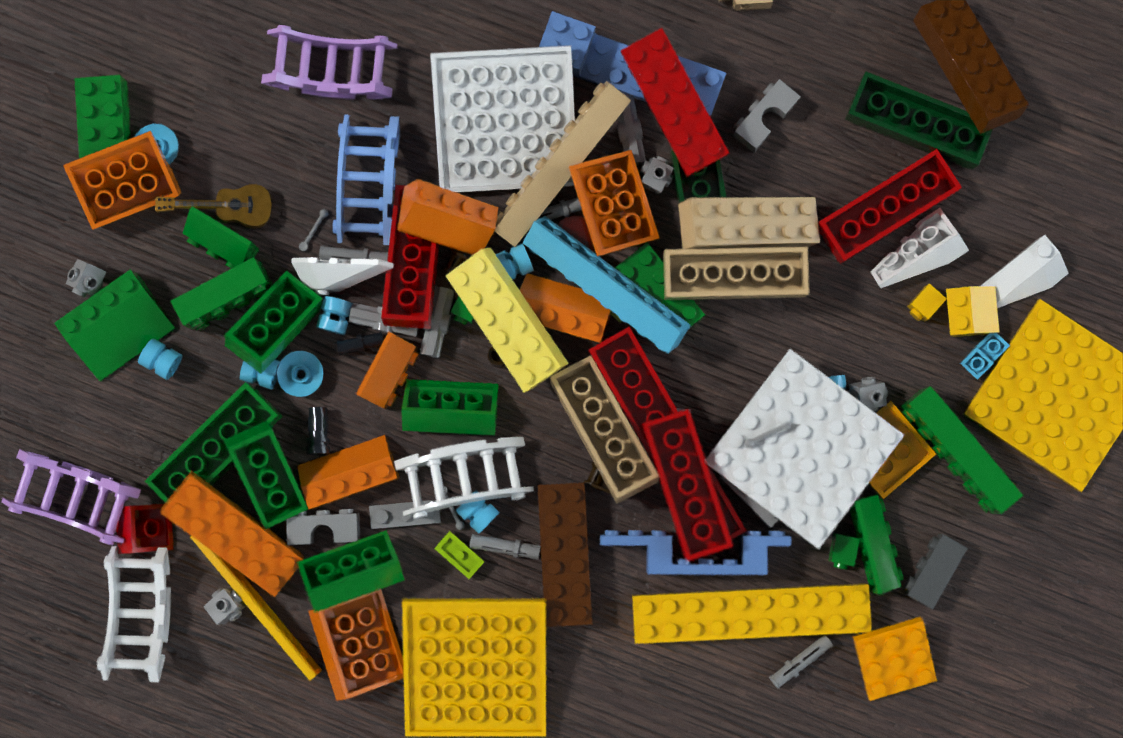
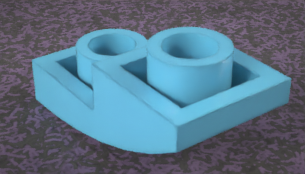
[960,333,1010,380]

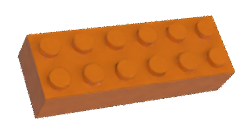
[161,471,304,597]

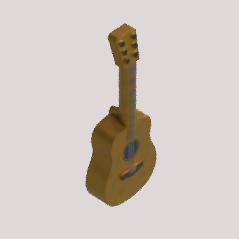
[155,184,271,229]

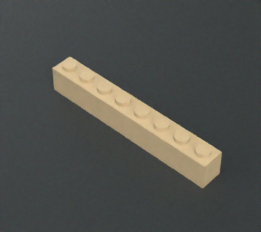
[495,81,631,247]

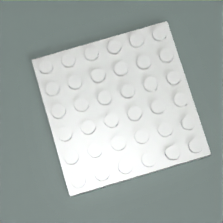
[431,45,575,192]
[705,349,904,549]

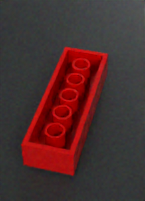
[621,28,729,177]
[818,149,962,264]
[381,185,439,329]
[642,409,733,561]

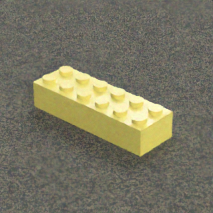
[446,248,569,393]

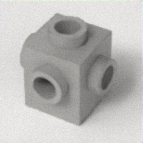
[639,156,674,194]
[66,259,106,297]
[849,377,888,411]
[203,588,246,625]

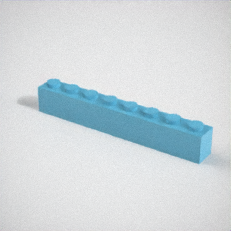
[523,216,691,353]

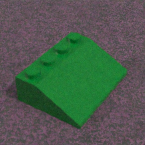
[54,269,176,382]

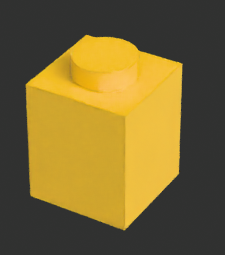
[907,283,947,322]

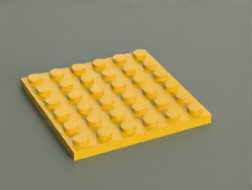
[963,299,1123,492]
[402,599,546,736]

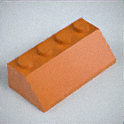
[398,179,499,255]
[520,274,611,343]
[298,435,400,509]

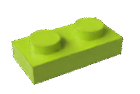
[434,531,485,579]

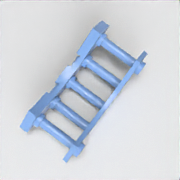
[333,115,400,245]

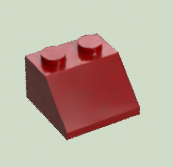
[116,504,173,554]

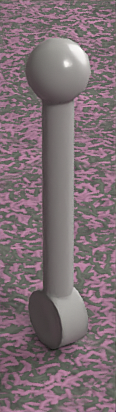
[299,209,328,251]
[744,421,791,448]
[443,486,465,530]

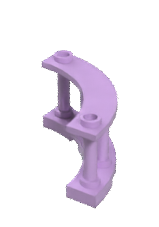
[261,25,397,99]
[2,449,141,545]

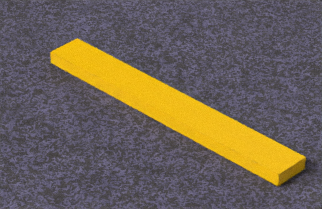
[190,536,322,681]

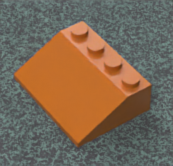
[63,131,181,230]
[569,150,659,257]
[308,589,404,701]

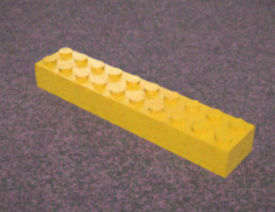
[632,583,872,644]

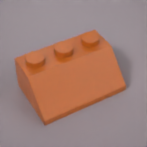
[356,332,419,409]

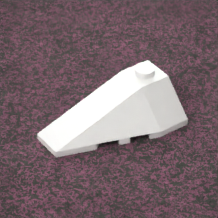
[871,208,969,288]
[981,235,1069,308]
[291,258,394,296]

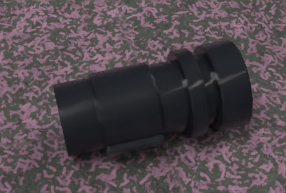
[307,407,330,455]

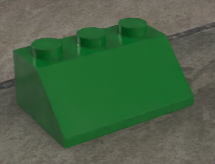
[182,206,260,269]

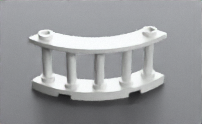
[393,437,534,519]
[97,546,171,682]

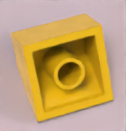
[946,286,1000,337]

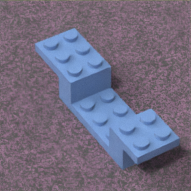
[539,11,726,117]
[600,530,791,575]

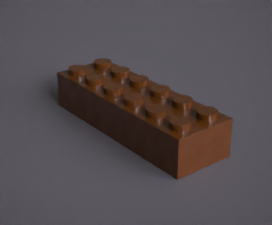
[913,0,1029,134]
[538,483,592,627]

